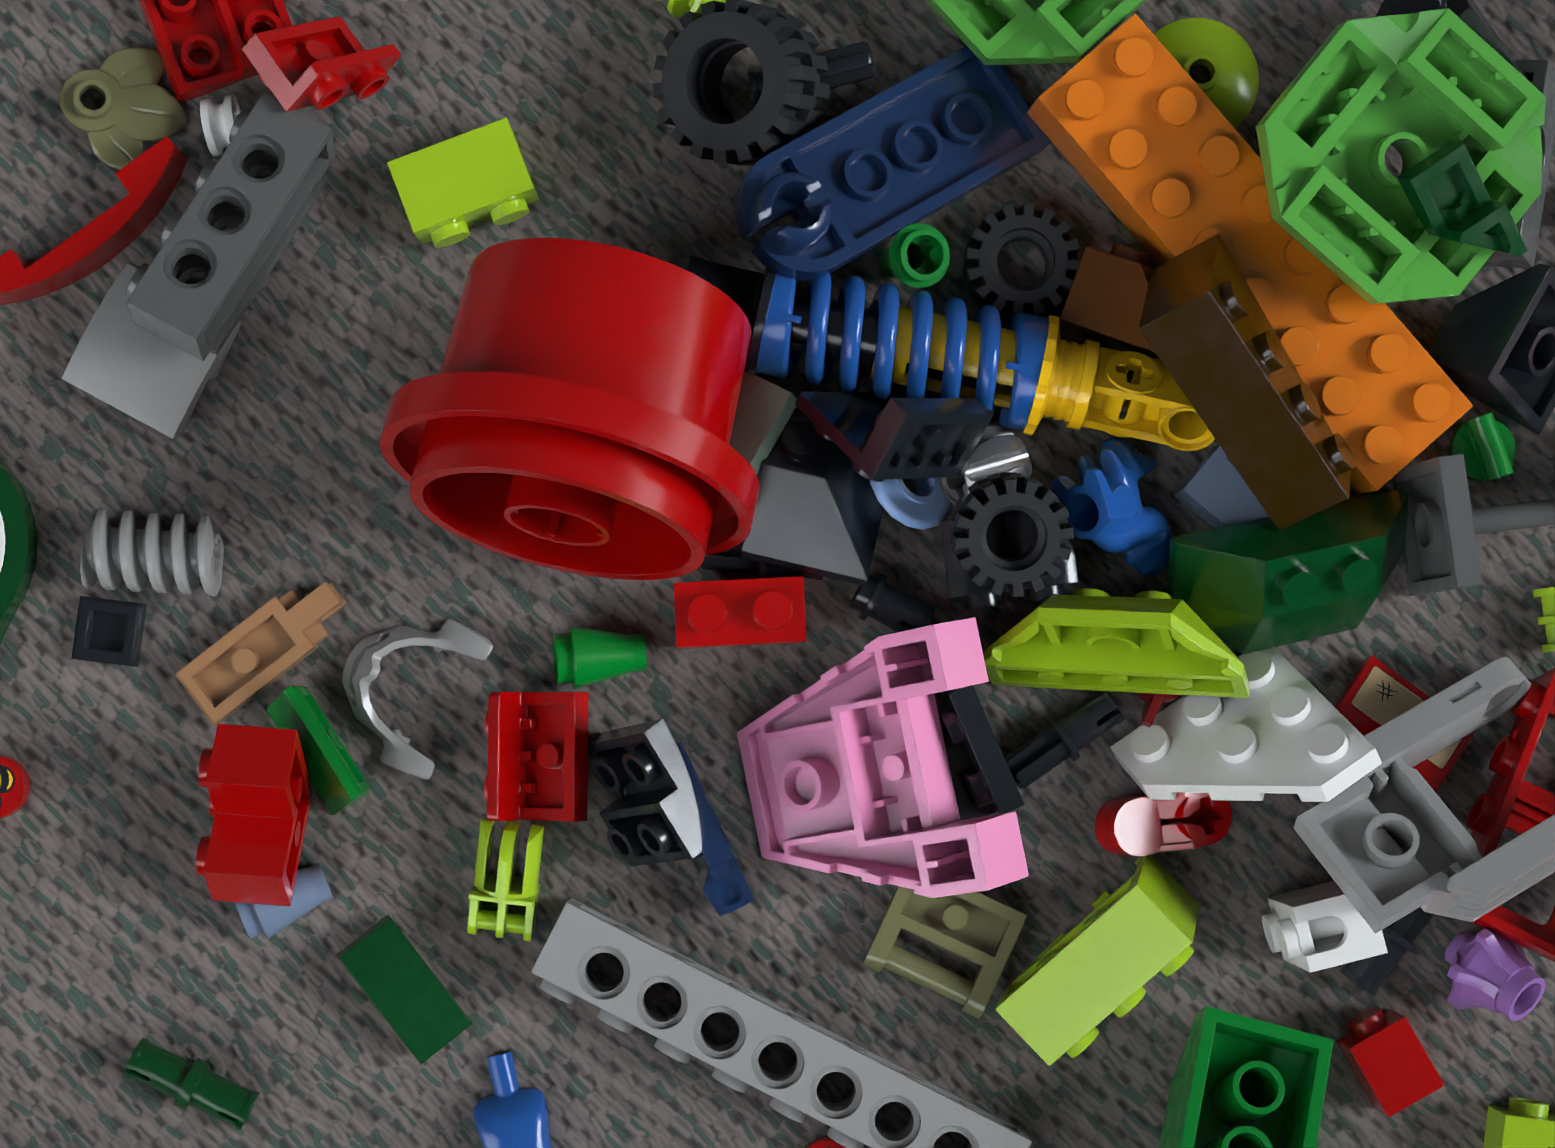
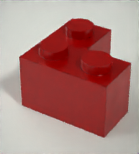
[196,723,312,907]

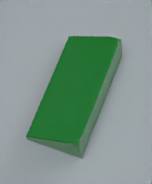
[267,685,371,815]

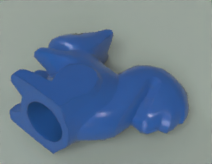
[1050,438,1172,575]

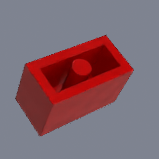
[674,576,807,649]

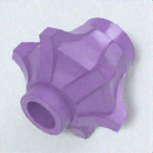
[1445,928,1546,1021]

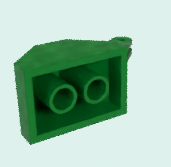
[1159,1006,1334,1148]

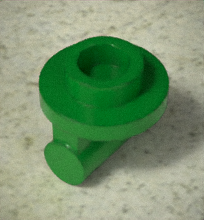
[1450,412,1516,481]

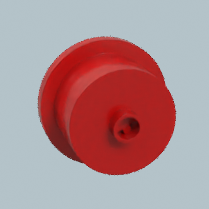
[380,238,760,580]

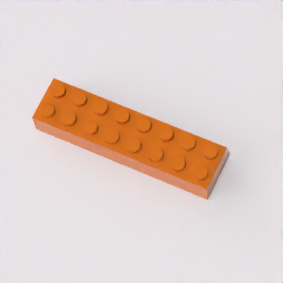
[1027,13,1473,494]

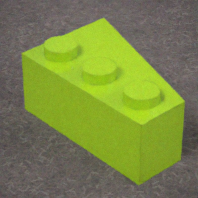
[995,854,1200,1066]

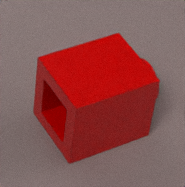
[1336,1007,1445,1118]

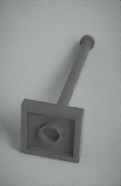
[1392,454,1555,596]

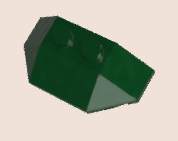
[1168,489,1409,654]

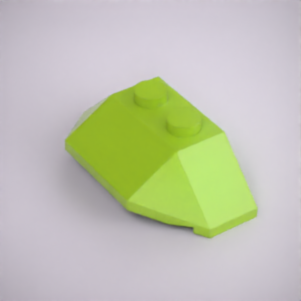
[983,588,1250,698]

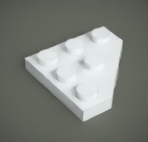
[1110,647,1382,802]

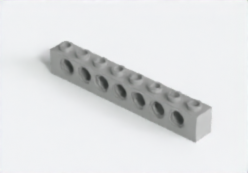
[531,898,1032,1148]

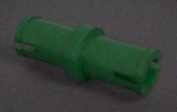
[123,1037,260,1131]

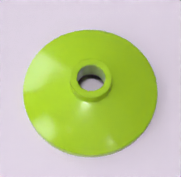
[1154,17,1259,128]

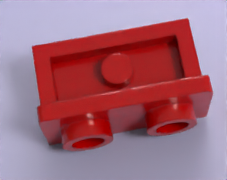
[242,16,401,112]
[484,692,589,822]

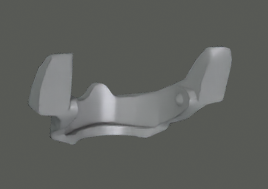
[342,619,493,780]

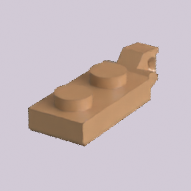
[175,582,347,726]

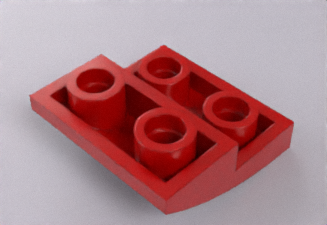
[139,0,292,103]

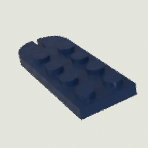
[735,45,1051,280]

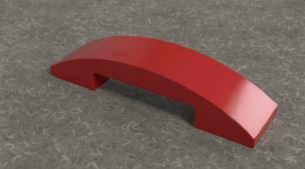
[0,136,188,305]

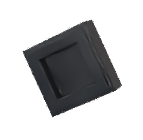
[71,596,147,667]

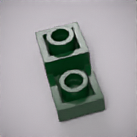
[336,915,473,1064]

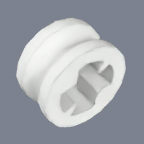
[200,94,241,156]

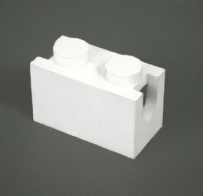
[1262,881,1388,973]

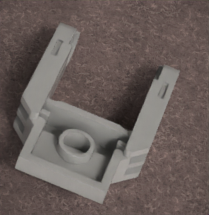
[1293,657,1555,934]

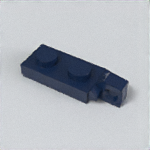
[675,740,755,916]

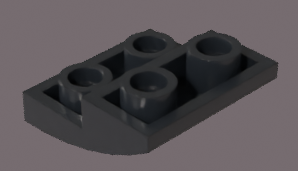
[588,719,702,866]

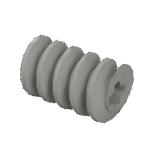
[80,508,224,597]

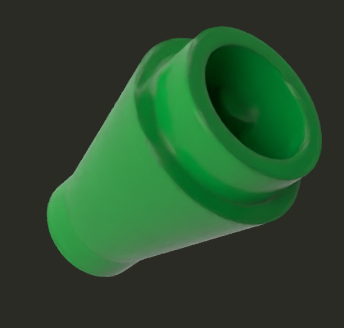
[878,223,950,288]
[552,626,647,690]

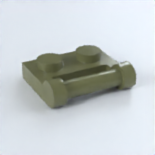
[861,886,1028,1019]

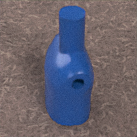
[473,1051,553,1148]

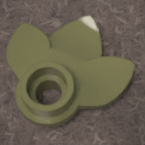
[60,48,189,170]

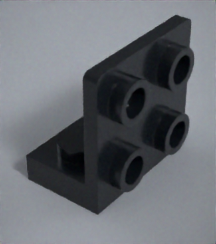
[795,392,994,482]
[936,685,1025,820]

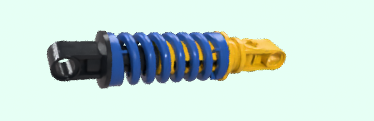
[670,256,1215,451]

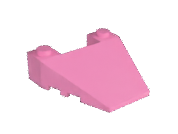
[737,617,1029,898]

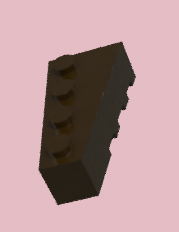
[1139,233,1355,531]

